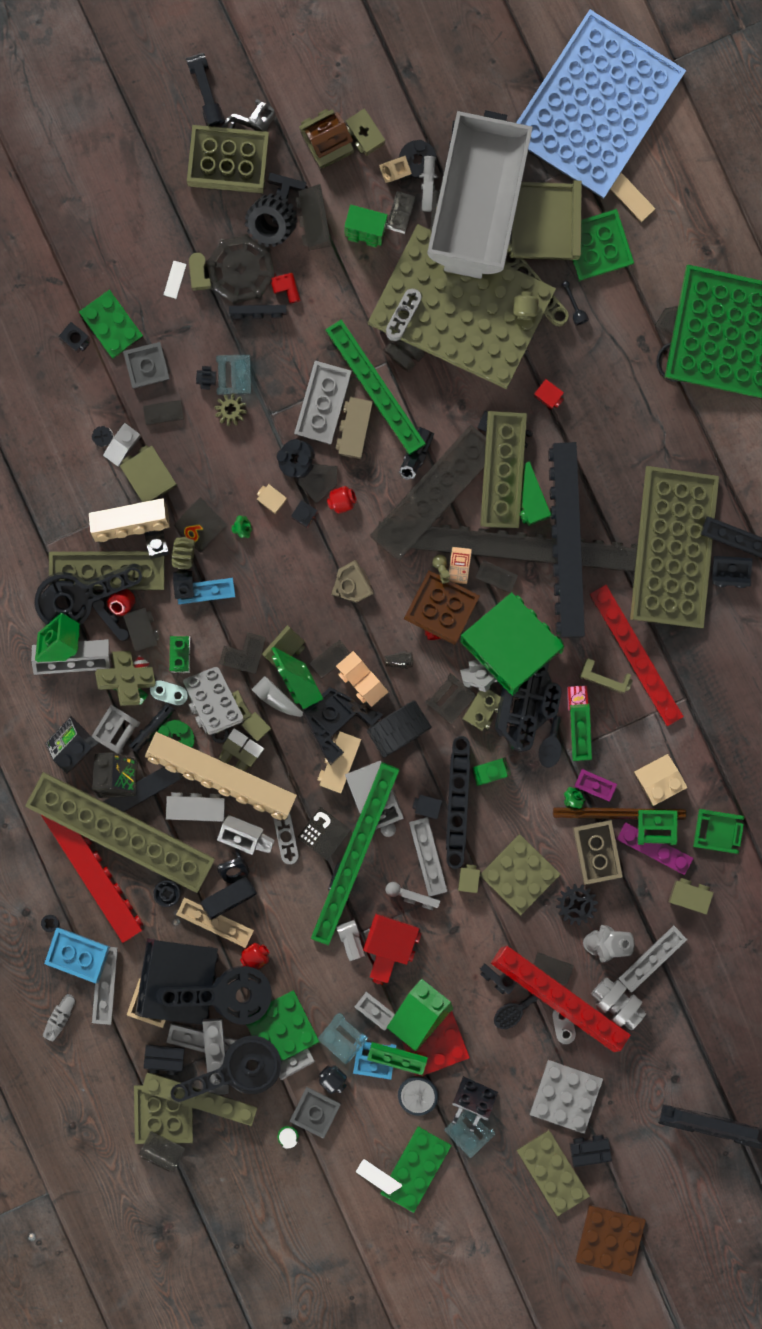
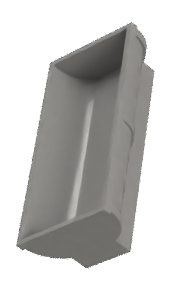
[427,111,533,279]

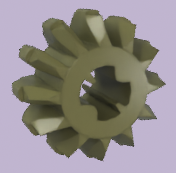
[215,394,247,426]
[172,537,195,569]

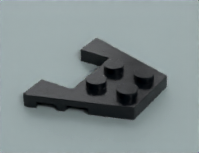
[303,687,383,765]

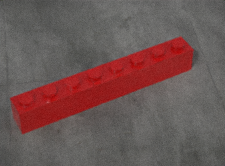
[40,814,144,943]
[491,946,631,1052]

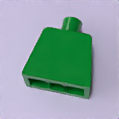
[471,757,511,786]

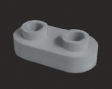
[552,1010,576,1044]

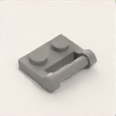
[92,705,140,755]

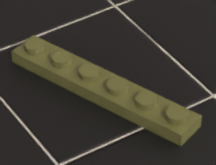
[141,1072,258,1126]

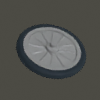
[398,1076,438,1116]

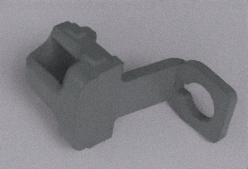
[221,99,276,132]

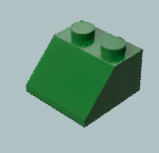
[35,613,80,662]

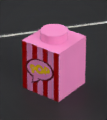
[567,686,588,710]

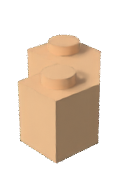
[336,651,388,707]

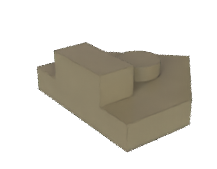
[331,560,374,603]

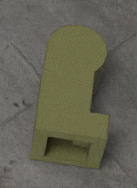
[189,253,212,291]

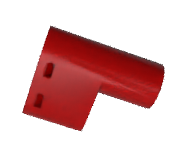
[271,273,301,304]

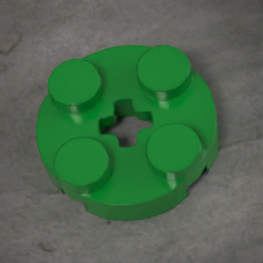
[158,720,195,748]

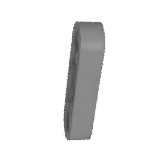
[386,289,421,341]
[273,813,299,864]

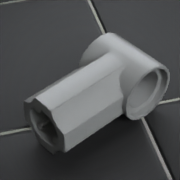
[336,920,365,961]

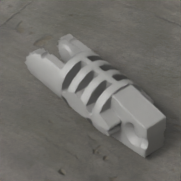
[43,994,75,1042]

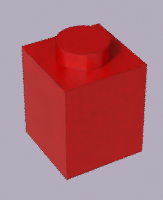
[534,379,564,410]
[370,955,395,985]

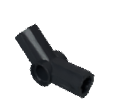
[399,427,435,480]

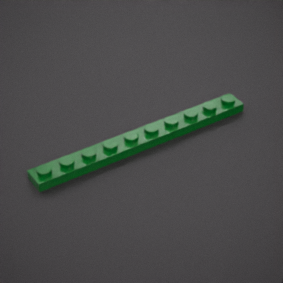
[311,762,399,946]

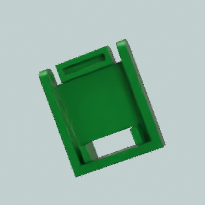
[693,809,745,854]

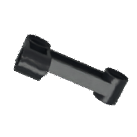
[186,53,225,127]

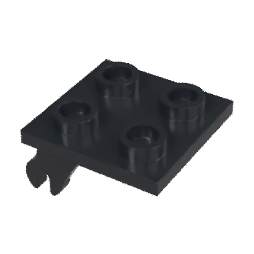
[452,1076,498,1133]

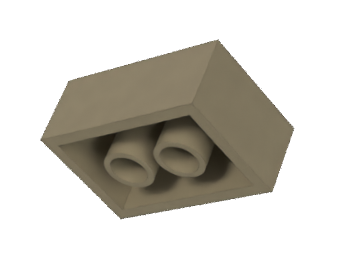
[572,820,623,885]

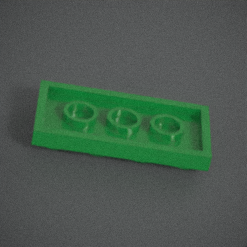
[380,1126,452,1213]

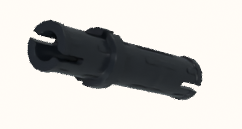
[129,703,176,754]

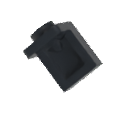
[173,569,194,599]

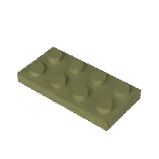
[516,1130,590,1217]

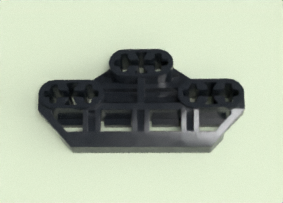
[495,661,562,753]
[658,1104,762,1149]

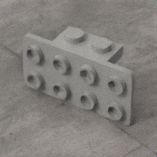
[183,667,244,734]

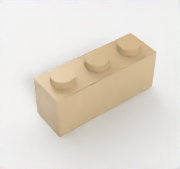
[317,732,361,793]

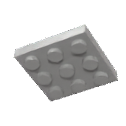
[530,1060,603,1134]

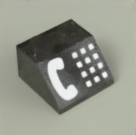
[298,807,351,861]

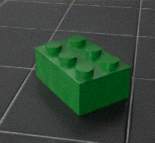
[344,204,388,248]

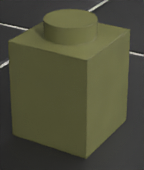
[242,712,271,742]
[458,864,480,893]

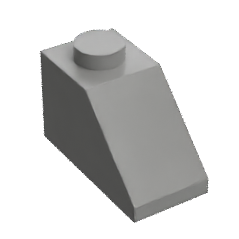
[103,423,141,467]

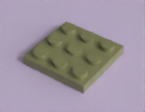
[480,834,561,915]
[134,1085,193,1144]

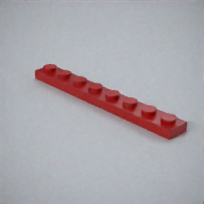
[589,585,684,726]

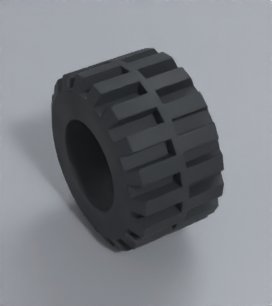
[245,194,297,247]

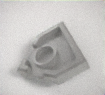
[460,660,497,692]

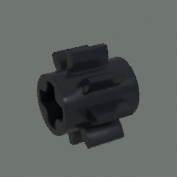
[196,366,216,390]

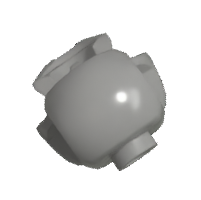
[583,925,635,962]

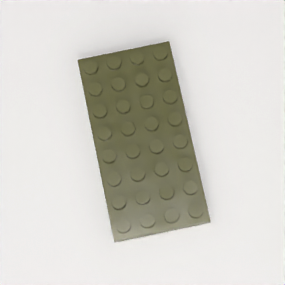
[630,466,719,628]

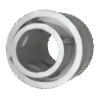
[591,977,646,1030]

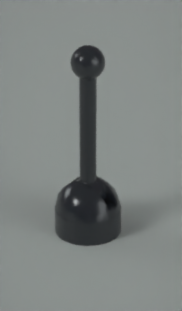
[562,281,589,326]

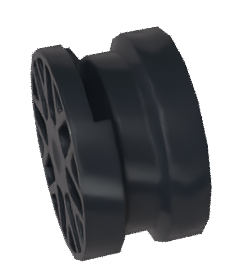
[153,880,181,907]

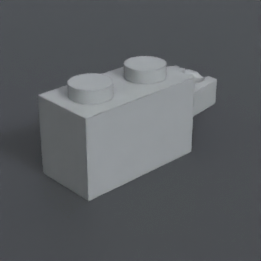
[217,815,275,855]

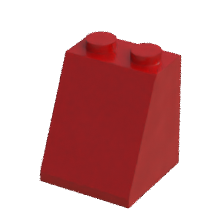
[363,913,422,965]

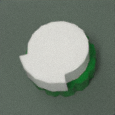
[277,1126,299,1148]

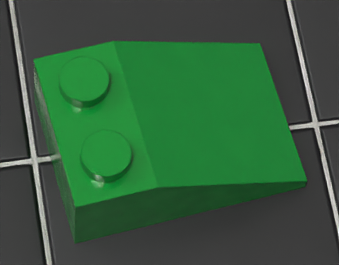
[519,461,551,527]
[386,979,453,1052]

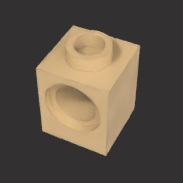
[379,156,412,183]
[257,484,287,515]

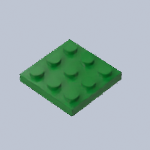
[573,209,634,281]
[246,990,320,1062]

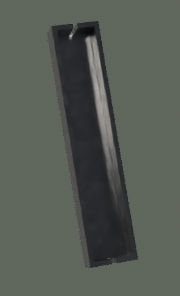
[548,442,585,639]

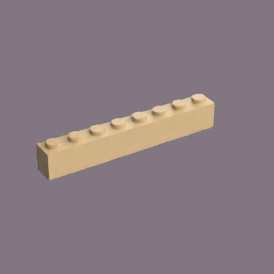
[145,732,297,820]

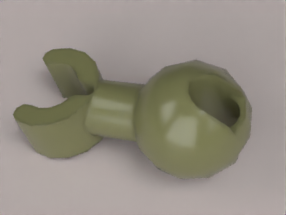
[432,555,450,584]

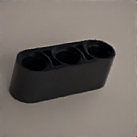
[200,876,257,920]

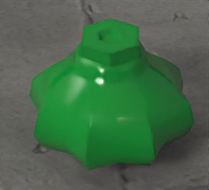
[231,515,252,538]
[564,787,585,809]

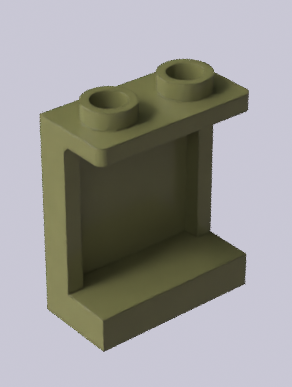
[299,109,354,170]
[120,445,177,502]
[579,658,633,694]

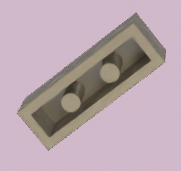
[336,397,373,459]

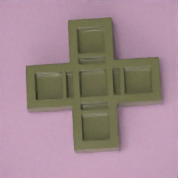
[95,651,156,706]

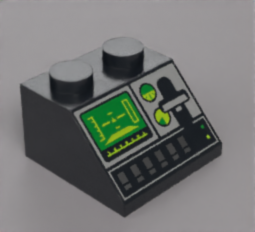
[46,716,98,774]

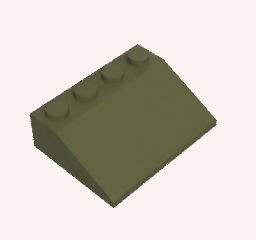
[187,125,269,194]

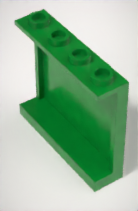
[460,592,564,696]

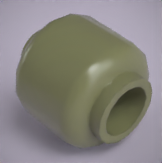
[513,292,539,320]

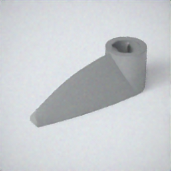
[252,676,303,717]

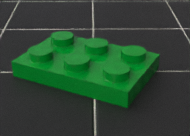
[79,289,144,359]

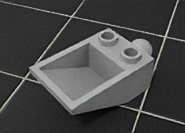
[345,760,404,837]

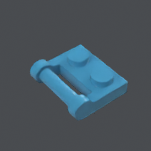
[353,1039,397,1080]

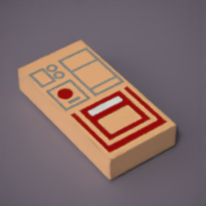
[448,547,471,584]

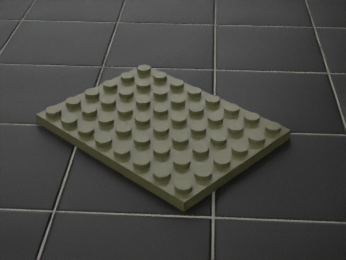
[368,224,556,389]

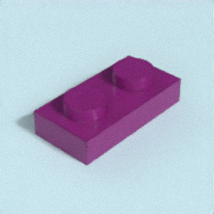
[574,769,617,802]

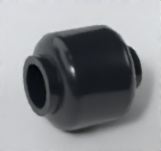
[318,1065,347,1094]

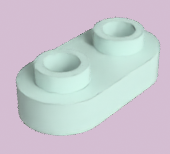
[150,681,188,705]

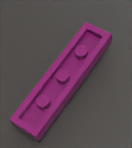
[616,822,693,875]

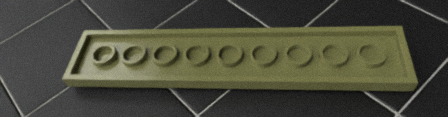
[25,772,215,893]

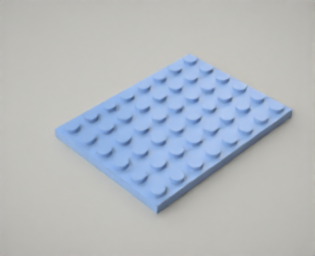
[517,9,686,199]

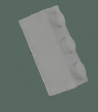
[166,792,225,821]

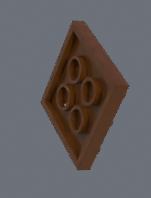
[404,570,480,645]
[575,1205,646,1276]

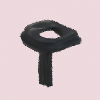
[217,847,249,883]

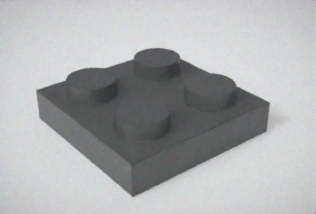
[123,342,170,389]
[289,1086,341,1139]

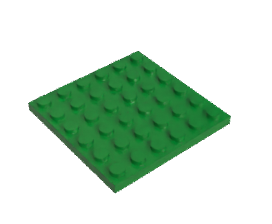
[664,264,762,398]

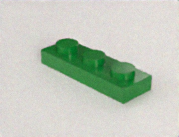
[570,704,592,761]
[367,1042,428,1075]

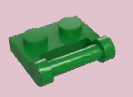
[637,810,677,845]

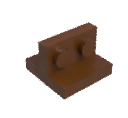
[304,112,353,159]

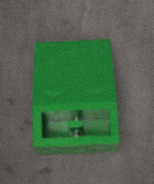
[271,647,323,709]

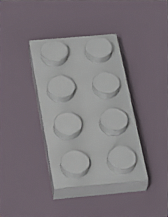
[294,361,352,445]

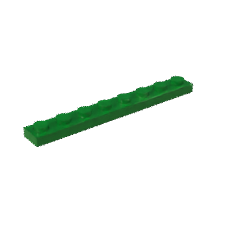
[325,319,426,456]

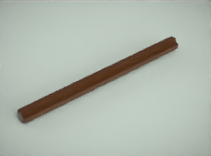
[553,807,686,820]

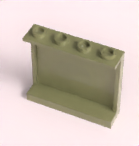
[507,180,582,260]

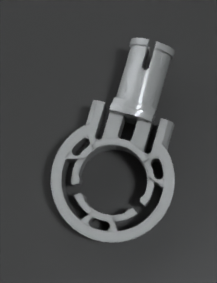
[419,156,438,212]

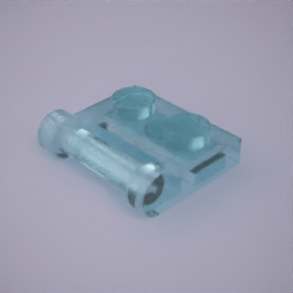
[216,355,251,395]
[318,1013,368,1064]
[444,1109,495,1158]

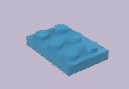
[44,927,110,983]

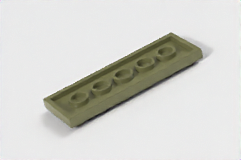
[480,411,527,528]
[49,551,165,590]

